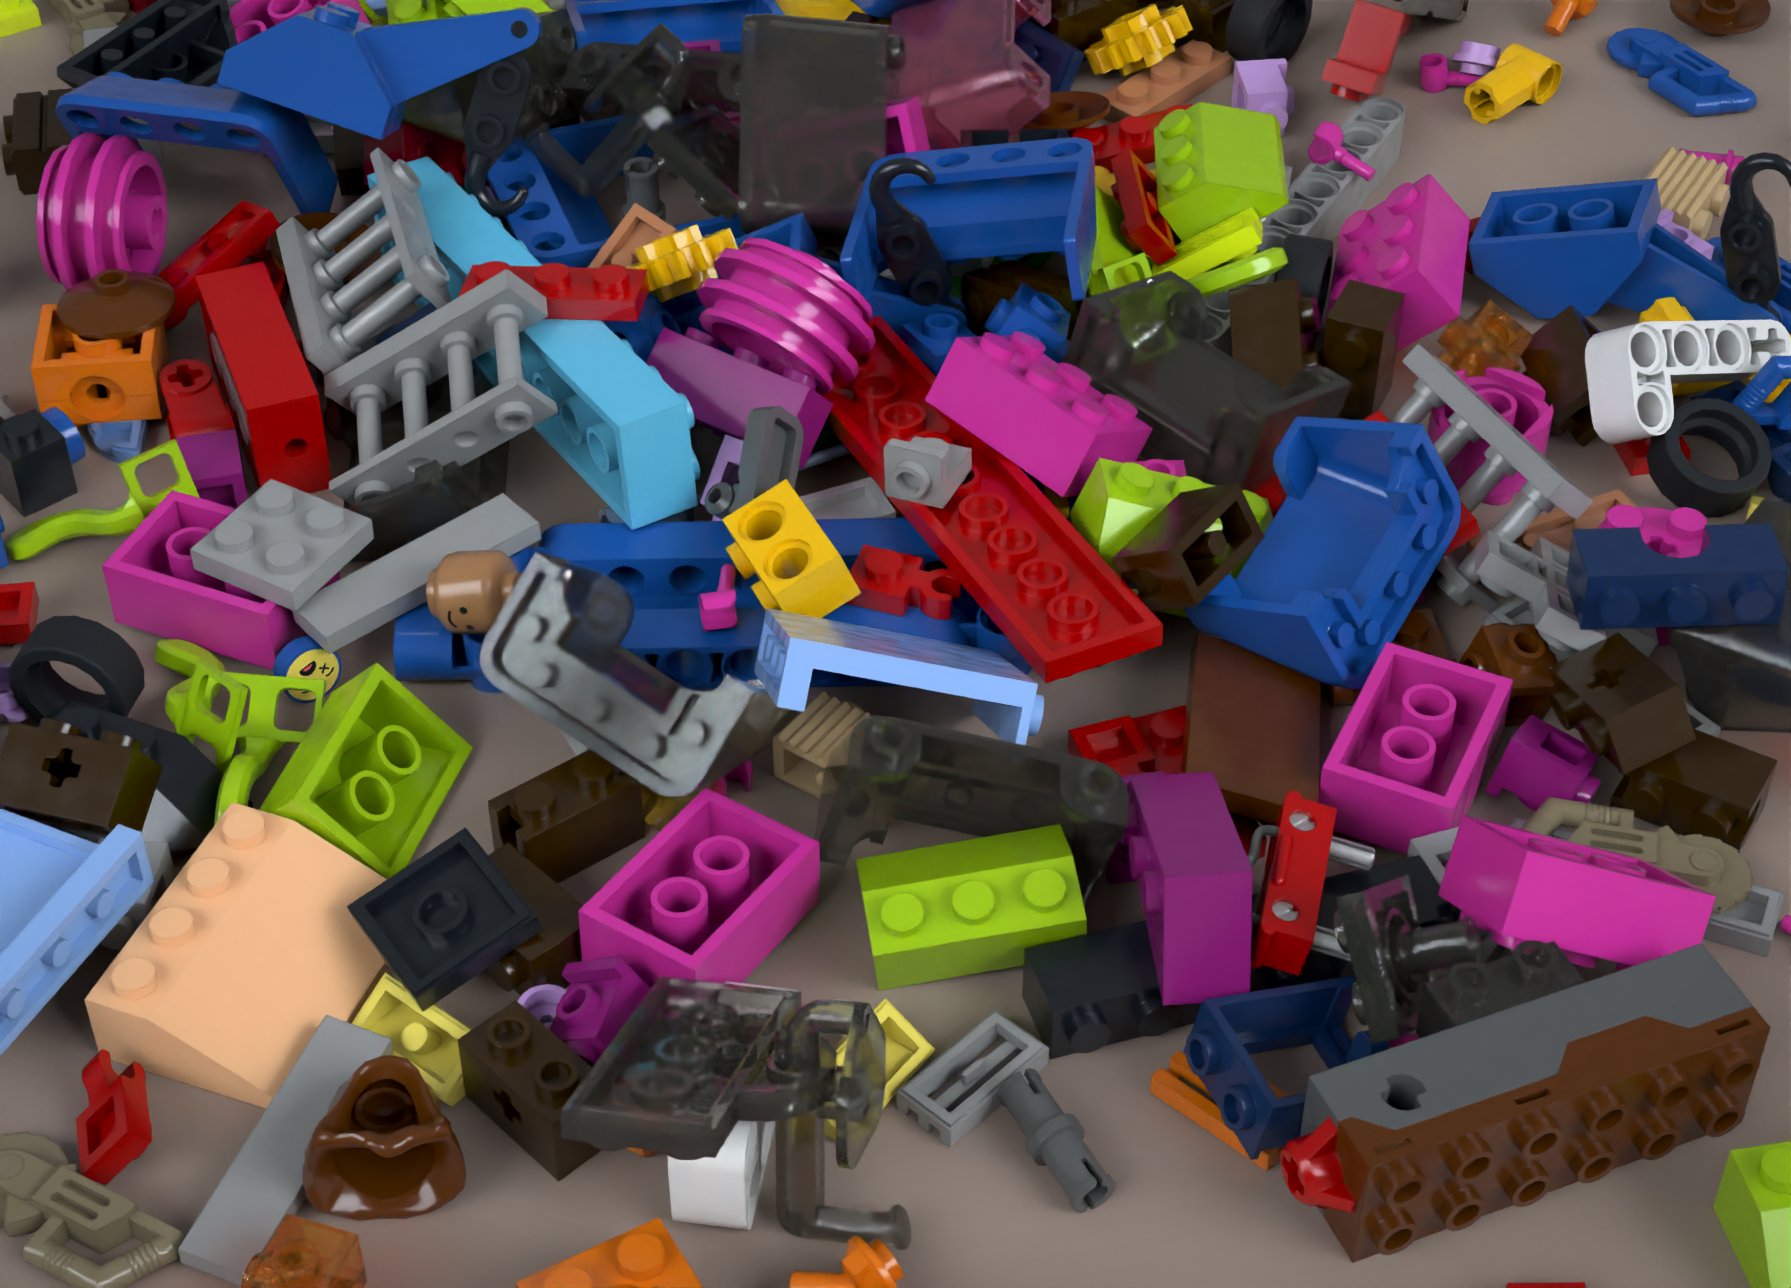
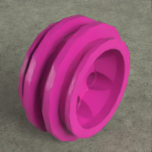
[36,132,168,290]
[696,237,876,395]

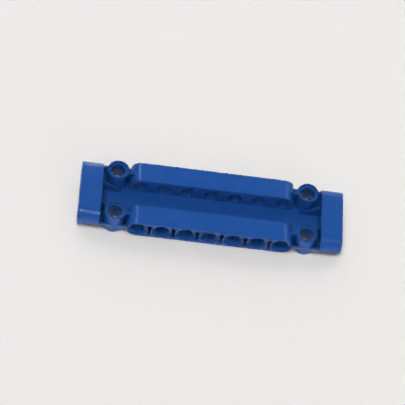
[393,518,1101,693]

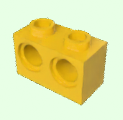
[722,479,861,618]

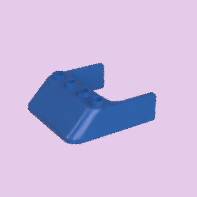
[564,0,788,94]
[55,72,338,214]
[486,105,744,268]
[840,137,1097,303]

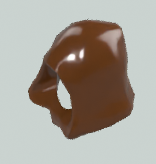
[303,1055,466,1221]

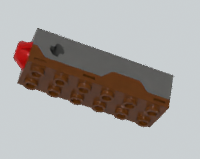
[1280,943,1771,1263]

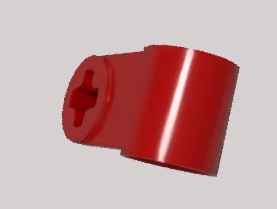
[159,359,235,440]

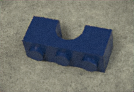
[1566,523,1790,630]

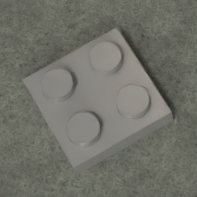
[190,479,374,612]

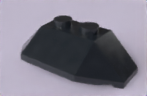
[57,0,238,119]
[33,700,253,859]

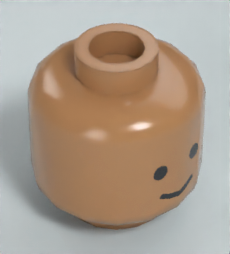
[426,550,528,635]

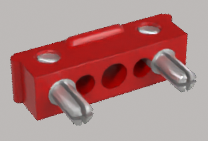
[1247,791,1375,976]

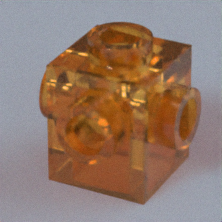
[1436,299,1534,377]
[241,1214,367,1288]

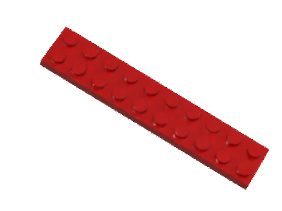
[822,316,1163,684]

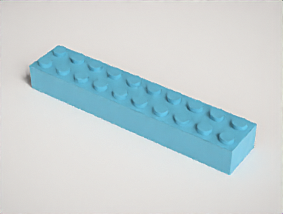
[367,156,700,530]

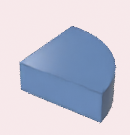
[87,420,149,465]

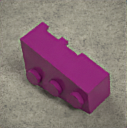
[646,327,833,469]
[1118,772,1253,1006]

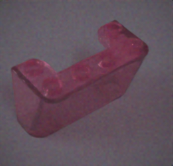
[886,0,1051,150]

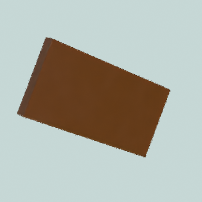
[1181,633,1321,826]

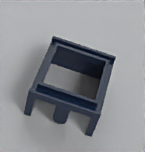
[1183,976,1389,1160]

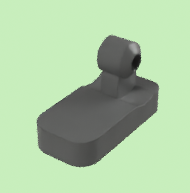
[705,406,804,520]

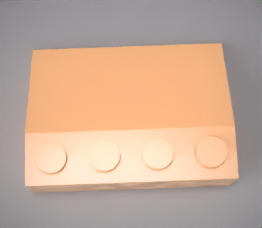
[84,802,390,1109]

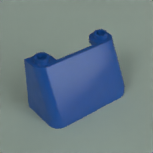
[1183,416,1461,689]

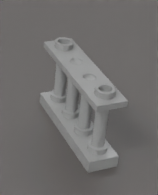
[276,147,451,375]
[324,269,558,517]
[1390,343,1593,612]

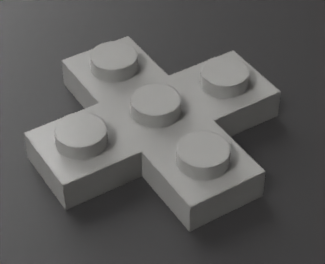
[1474,529,1658,657]

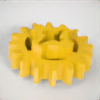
[1084,4,1193,76]
[626,224,738,302]

